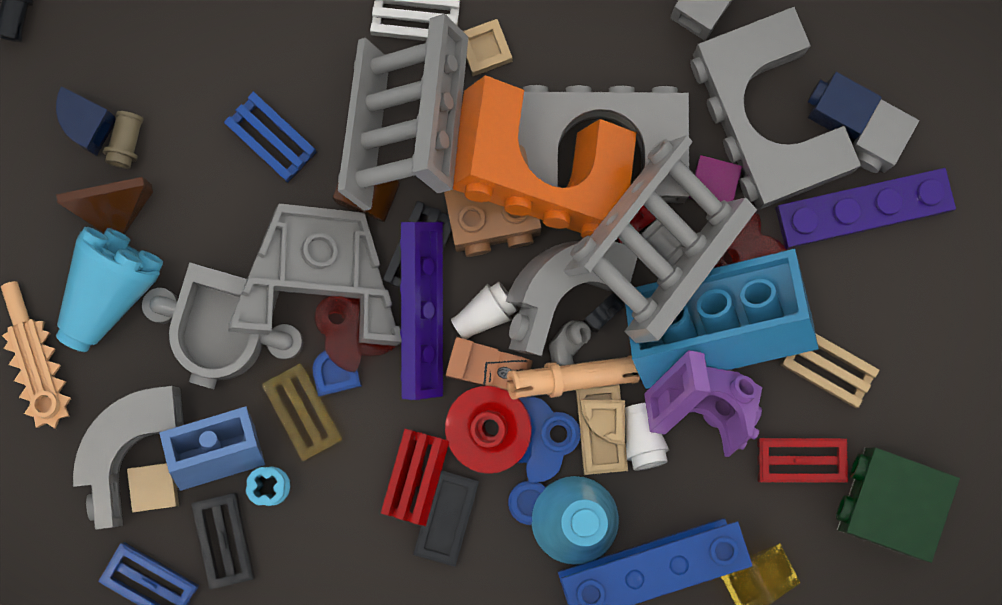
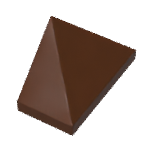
[56,177,153,234]

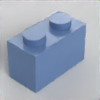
[159,406,265,491]

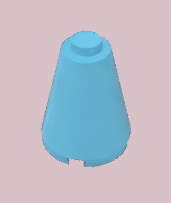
[531,476,619,565]

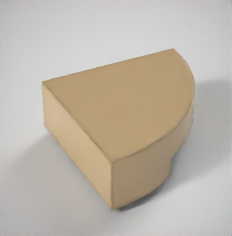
[580,400,625,445]

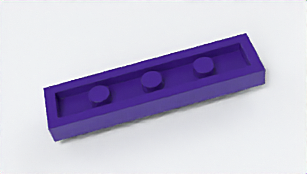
[775,168,956,249]
[400,222,443,400]

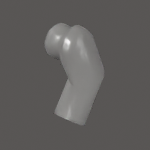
[549,321,591,366]

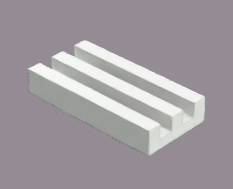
[370,0,460,41]

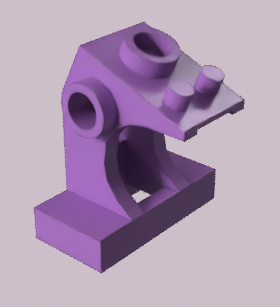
[644,350,762,457]

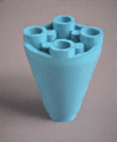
[56,227,163,352]

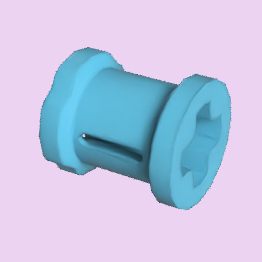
[246,466,291,506]

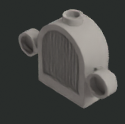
[142,262,304,389]

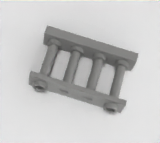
[338,14,469,211]
[563,136,757,343]

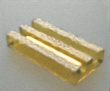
[262,364,342,461]

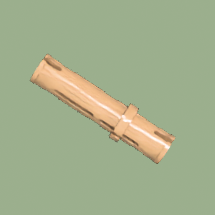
[507,355,640,400]

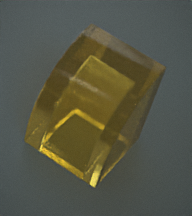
[721,543,801,605]

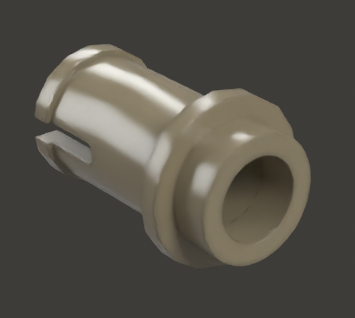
[103,111,143,169]

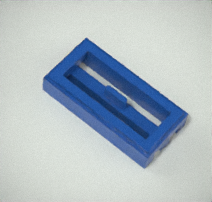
[224,91,317,183]
[98,542,199,605]

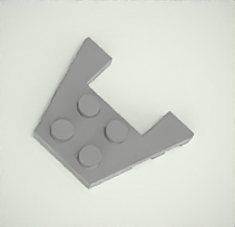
[228,203,401,346]

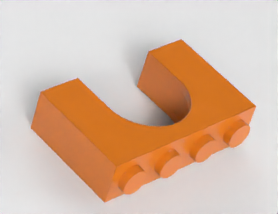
[453,75,637,238]

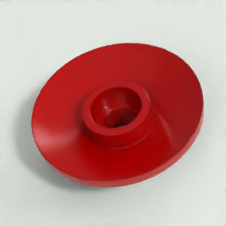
[445,385,532,474]

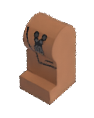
[446,337,533,390]

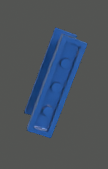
[557,518,753,605]

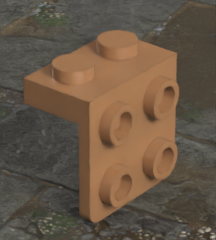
[444,145,541,257]

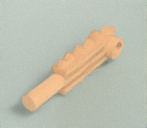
[1,281,71,429]

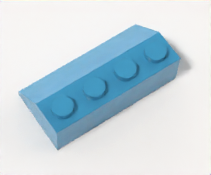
[625,249,819,389]

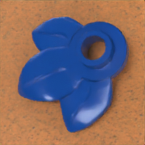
[517,397,581,483]

